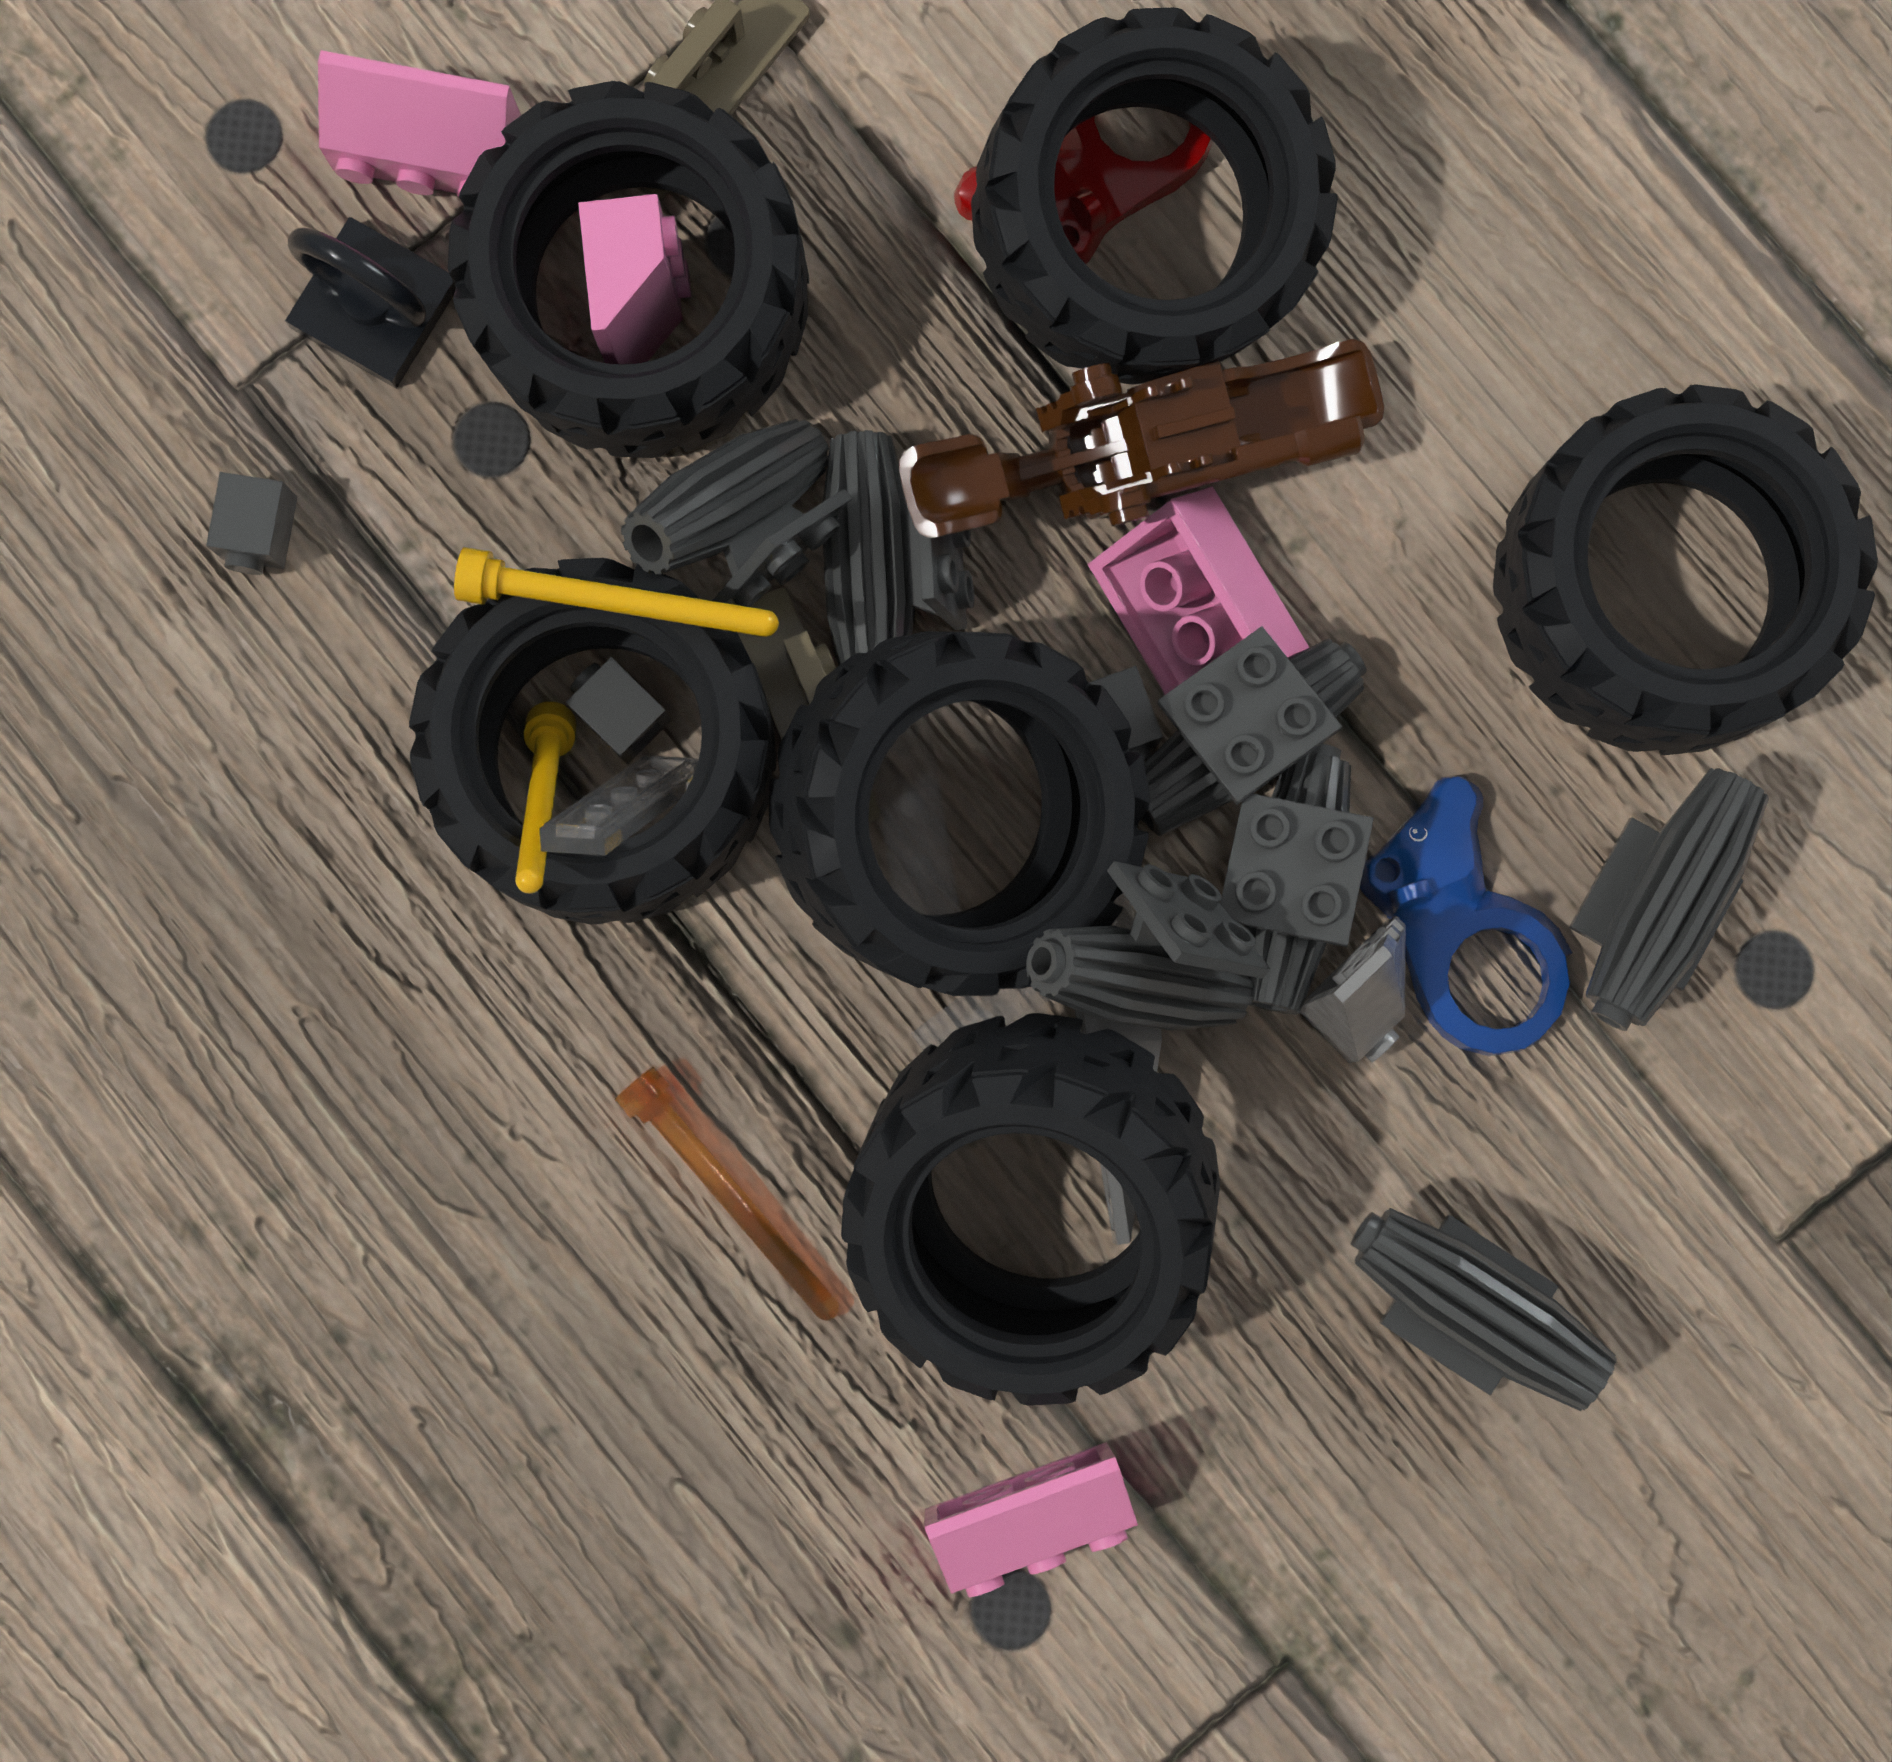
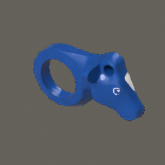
[1360,776,1573,1056]

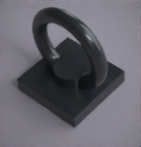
[285,216,456,389]

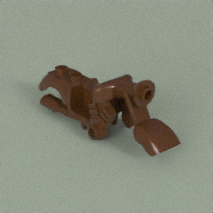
[899,339,1384,538]

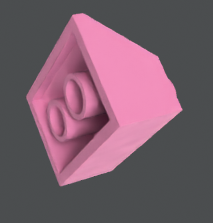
[318,50,521,197]
[578,194,691,365]
[1087,486,1310,695]
[924,1442,1138,1597]

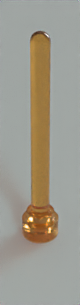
[614,1066,839,1321]

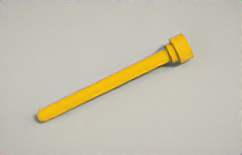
[454,547,779,637]
[515,702,577,894]

